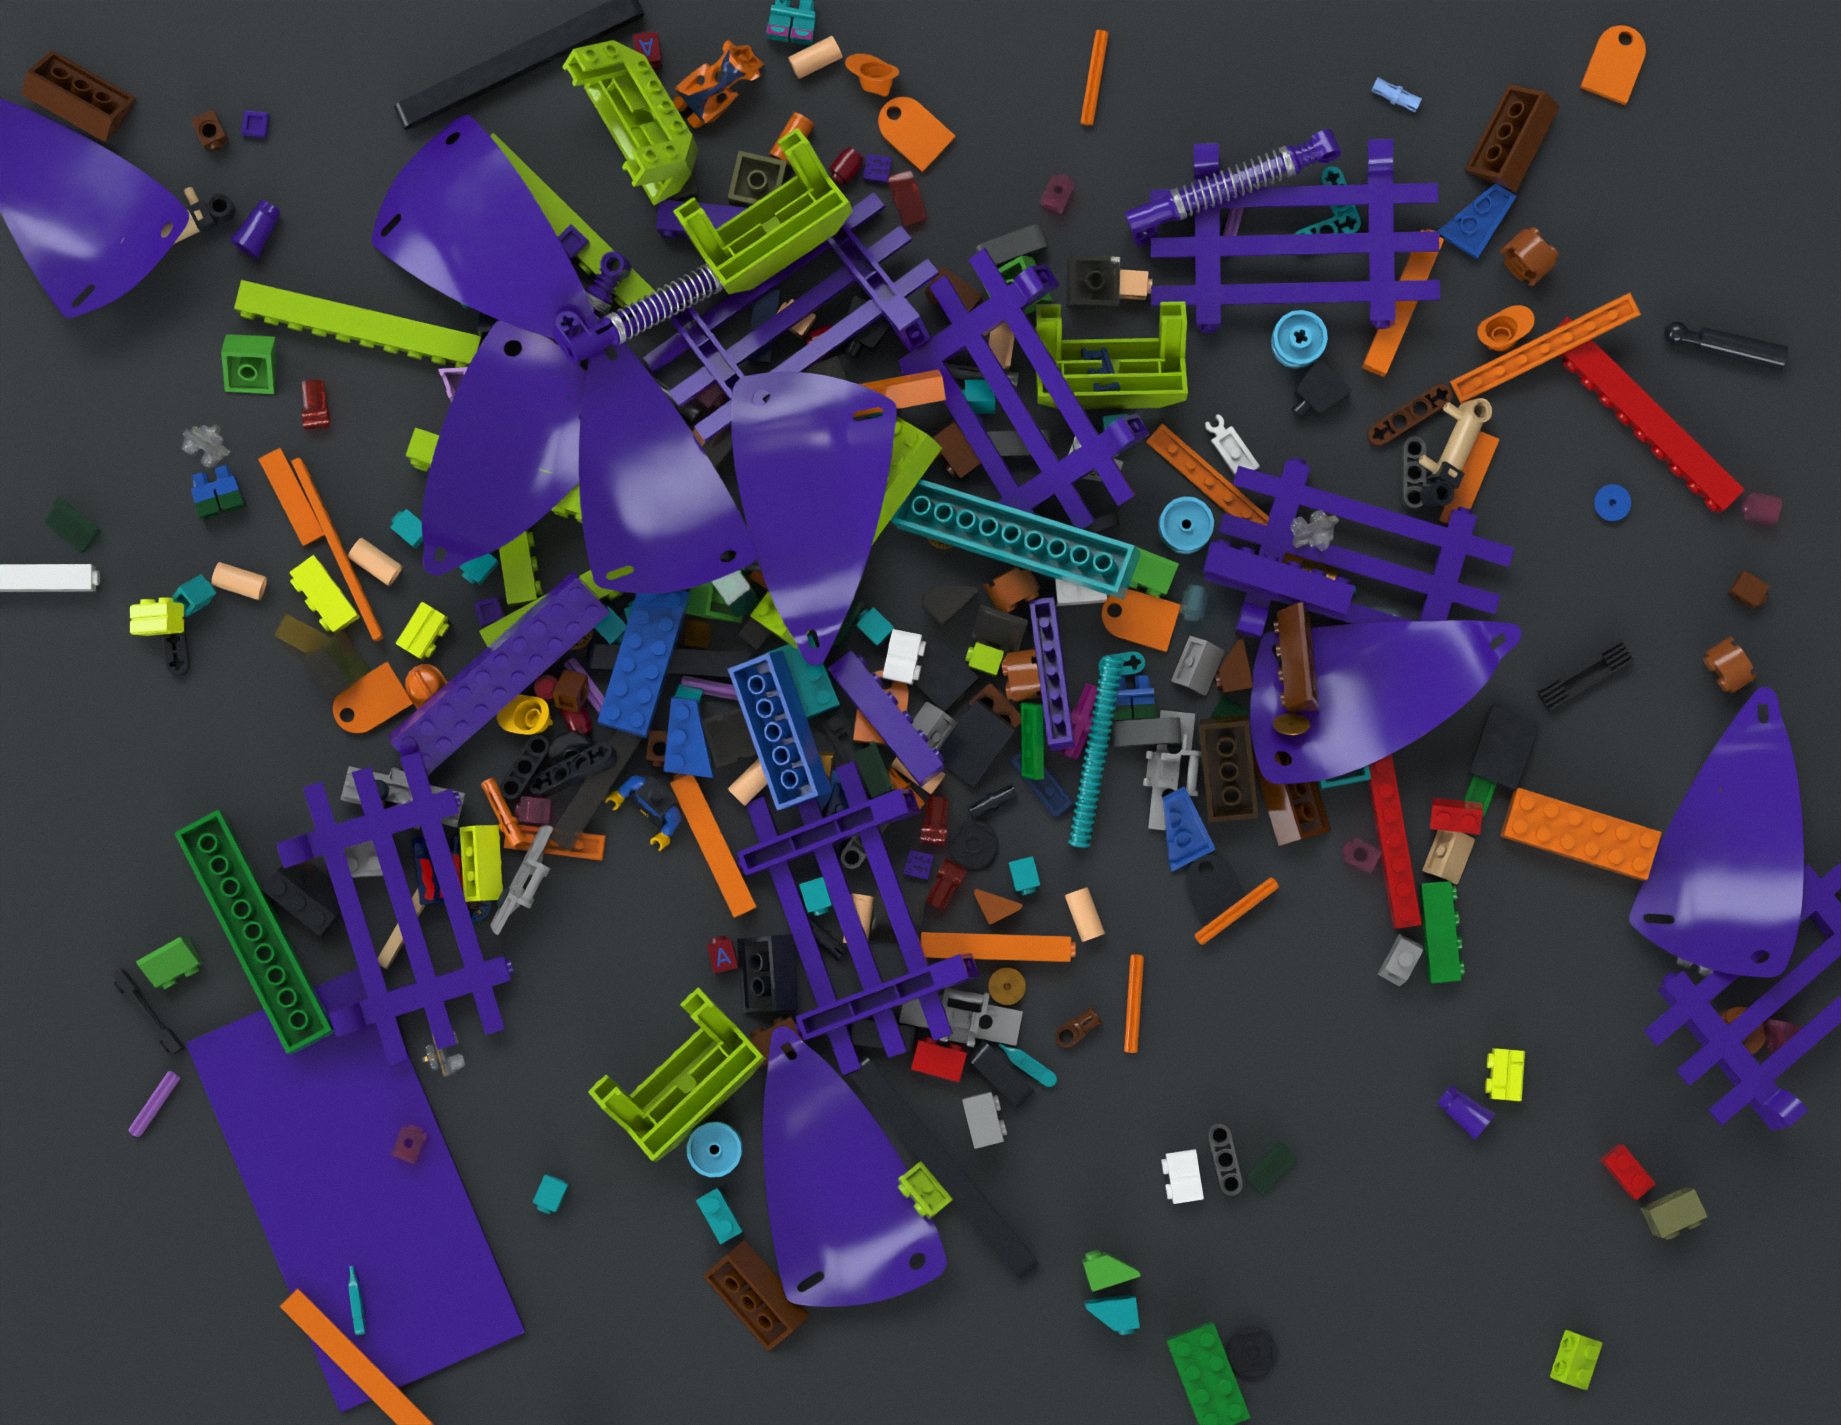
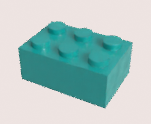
[766,635,840,719]

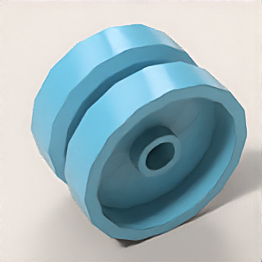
[1270,310,1328,369]
[1158,496,1214,554]
[687,1121,743,1177]

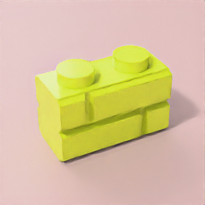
[130,598,184,636]
[396,602,450,660]
[1485,1048,1525,1101]

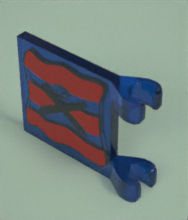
[412,834,464,905]

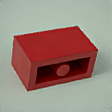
[1430,797,1483,835]
[911,1037,967,1082]
[1600,1144,1656,1200]

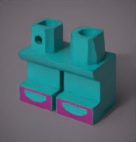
[766,0,816,46]

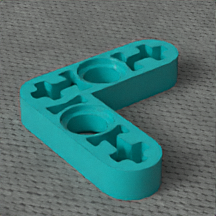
[1295,166,1361,234]

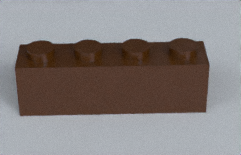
[21,50,136,142]
[1465,84,1560,192]
[1274,602,1319,713]
[1253,750,1331,846]
[703,1239,810,1351]

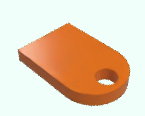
[1580,25,1646,105]
[878,97,956,174]
[1101,589,1181,652]
[333,662,414,734]
[853,670,909,746]

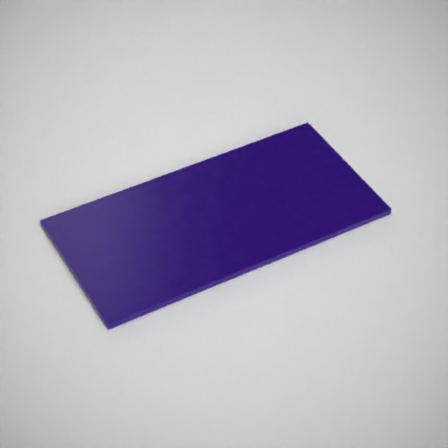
[186,968,526,1413]

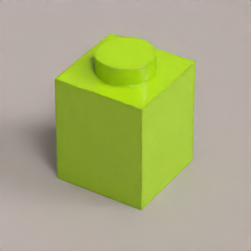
[965,642,1004,677]

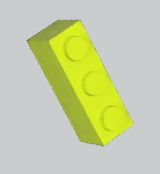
[289,555,360,634]
[460,825,503,902]

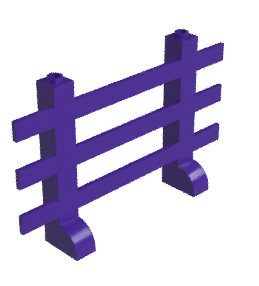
[1150,139,1440,333]
[643,192,939,442]
[898,248,1150,529]
[1204,457,1514,638]
[276,752,514,1065]
[737,761,980,1075]
[1644,862,1841,1131]

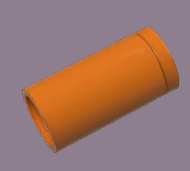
[769,112,815,167]

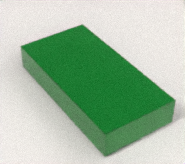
[1463,776,1497,816]

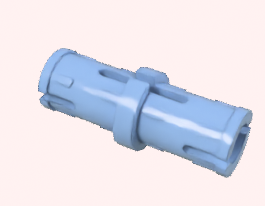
[1371,77,1422,113]

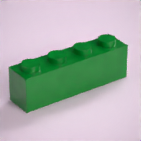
[1418,881,1465,983]

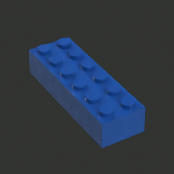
[598,590,690,739]
[728,650,832,811]

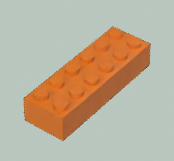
[1500,788,1662,881]

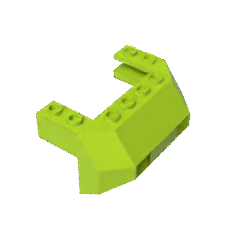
[562,40,698,205]
[673,128,853,294]
[1035,301,1188,409]
[588,987,766,1162]

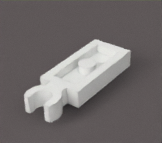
[1205,414,1260,475]

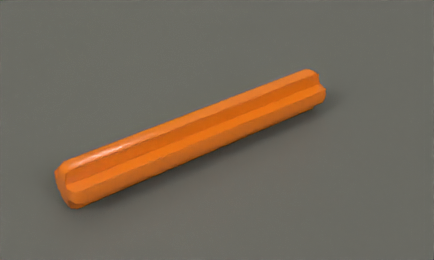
[1080,30,1109,126]
[1194,877,1279,945]
[1124,954,1144,1053]

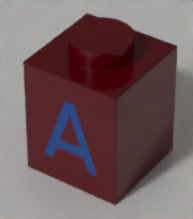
[633,31,663,70]
[707,935,739,974]

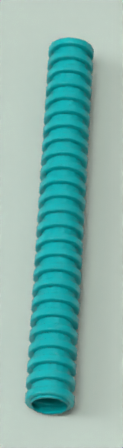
[1068,655,1124,848]

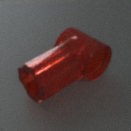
[302,379,330,430]
[920,796,950,847]
[925,858,968,911]

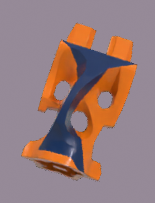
[673,40,765,129]

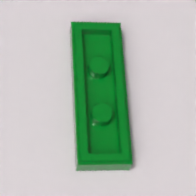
[1021,702,1044,780]

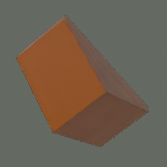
[974,888,1023,925]

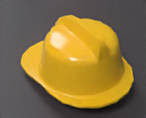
[496,694,553,735]

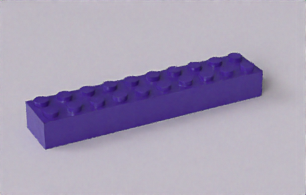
[389,571,610,776]

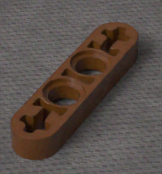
[1367,384,1452,447]

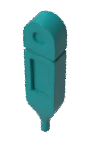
[998,1043,1057,1087]
[349,1266,366,1335]

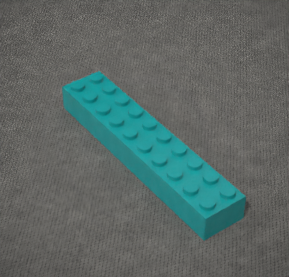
[890,479,1141,600]

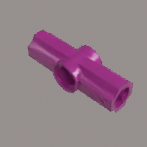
[1058,683,1099,760]

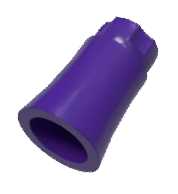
[229,200,280,259]
[1437,1085,1496,1140]

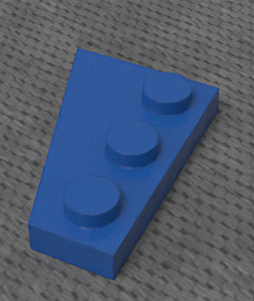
[1438,183,1516,259]
[664,697,714,778]
[1162,786,1216,872]

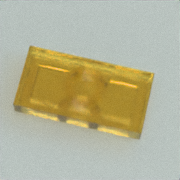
[274,614,330,659]

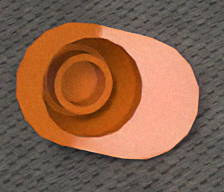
[845,54,899,97]
[1477,305,1535,352]
[405,664,447,710]

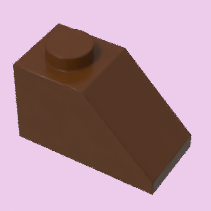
[1214,639,1253,695]

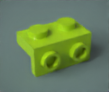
[897,1161,953,1220]
[1550,1330,1603,1390]

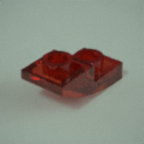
[887,170,927,226]

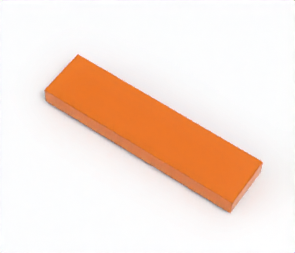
[1439,431,1500,524]
[258,448,325,547]
[504,825,606,861]

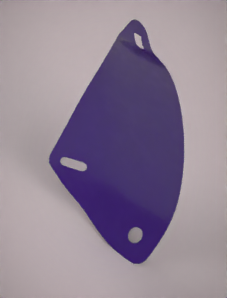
[0,98,189,318]
[372,115,599,339]
[422,320,587,576]
[579,342,758,594]
[731,372,897,666]
[1250,620,1522,784]
[1629,687,1804,977]
[763,1026,947,1307]

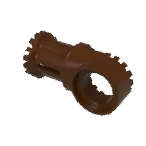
[1055,1006,1103,1048]

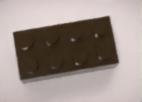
[1199,715,1259,823]

